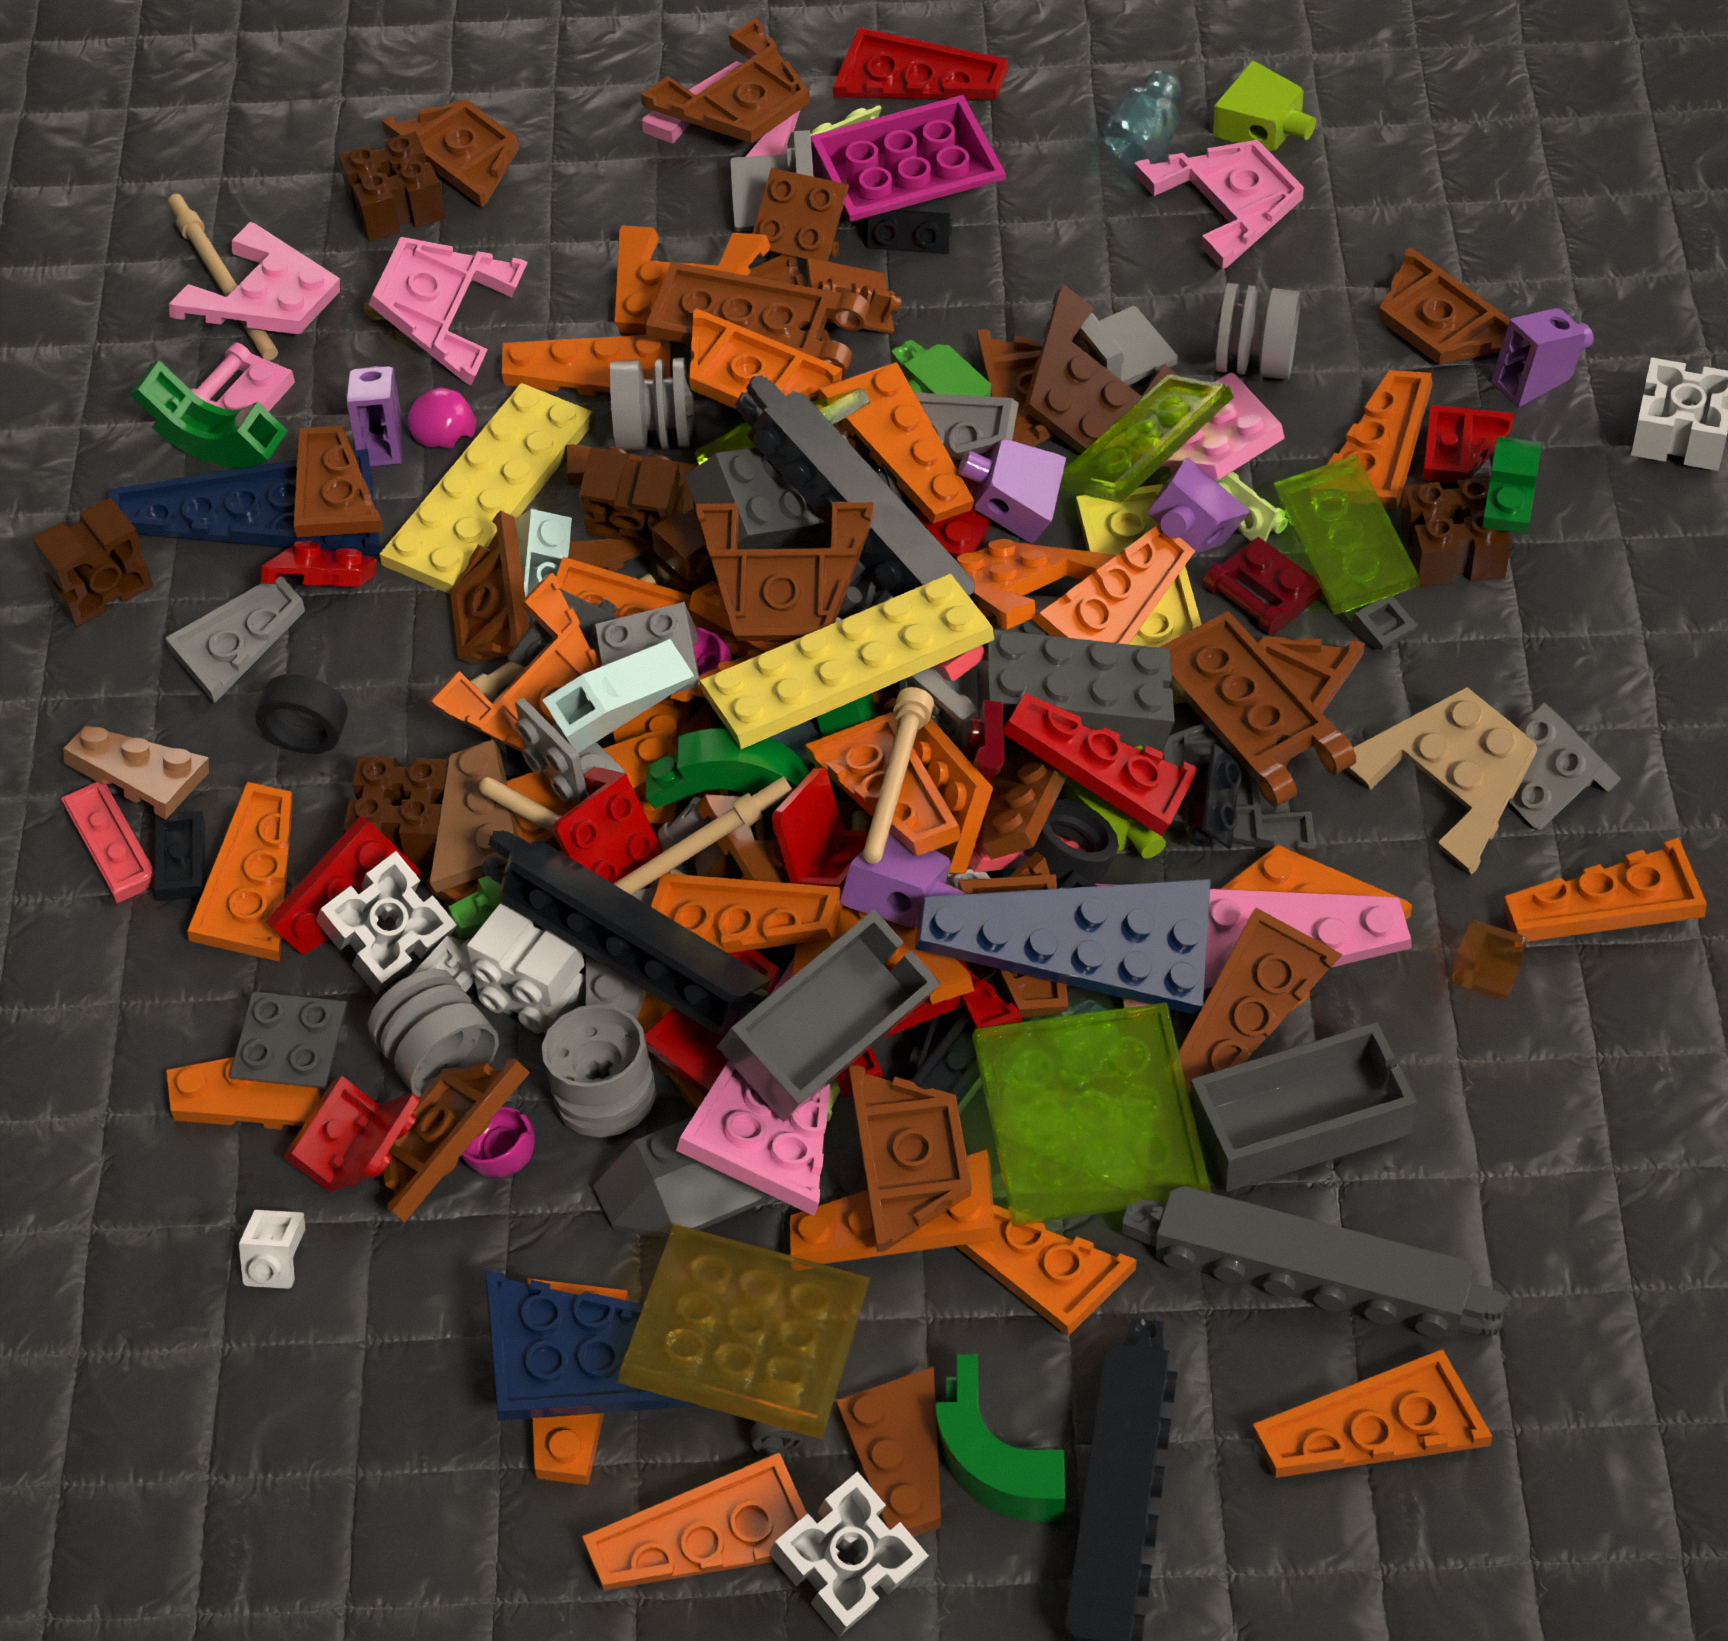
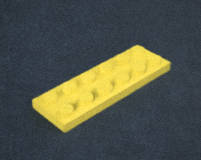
[379,383,594,594]
[1076,484,1202,704]
[700,574,994,749]

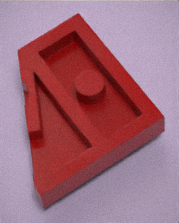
[1422,405,1514,484]
[261,541,377,587]

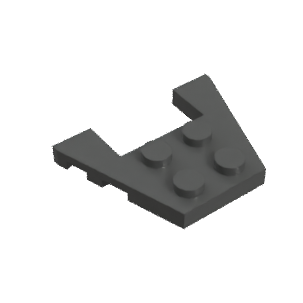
[1163,723,1316,858]

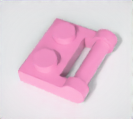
[190,342,295,412]

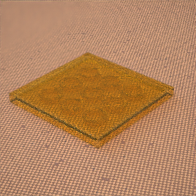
[618,1224,870,1440]

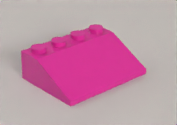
[810,95,1006,222]

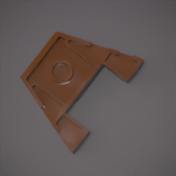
[1024,285,1194,462]

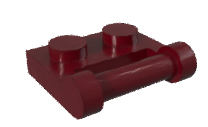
[1203,536,1324,635]
[959,700,1004,784]

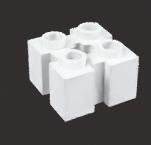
[1631,357,1728,471]
[316,851,457,995]
[467,904,586,1033]
[769,1471,929,1637]

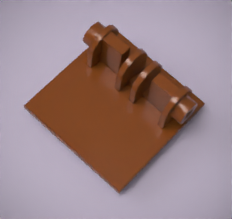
[752,168,849,262]
[806,258,901,334]

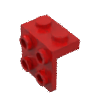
[553,766,663,884]
[772,768,869,892]
[283,1076,420,1192]

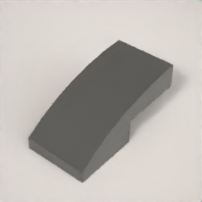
[1320,569,1418,651]

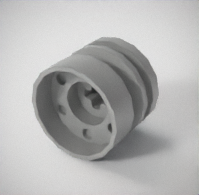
[1213,283,1301,380]
[610,357,695,451]
[367,968,499,1097]
[542,1004,656,1138]

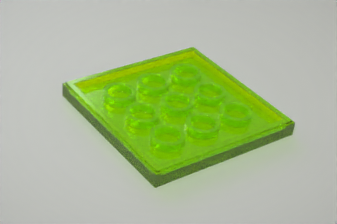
[972,1002,1211,1226]

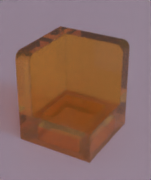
[1451,919,1527,1000]

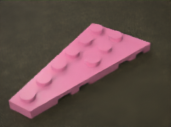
[1095,884,1412,1016]
[676,958,830,1216]

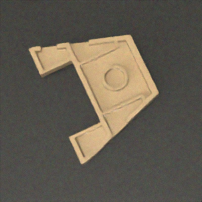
[1346,687,1538,875]

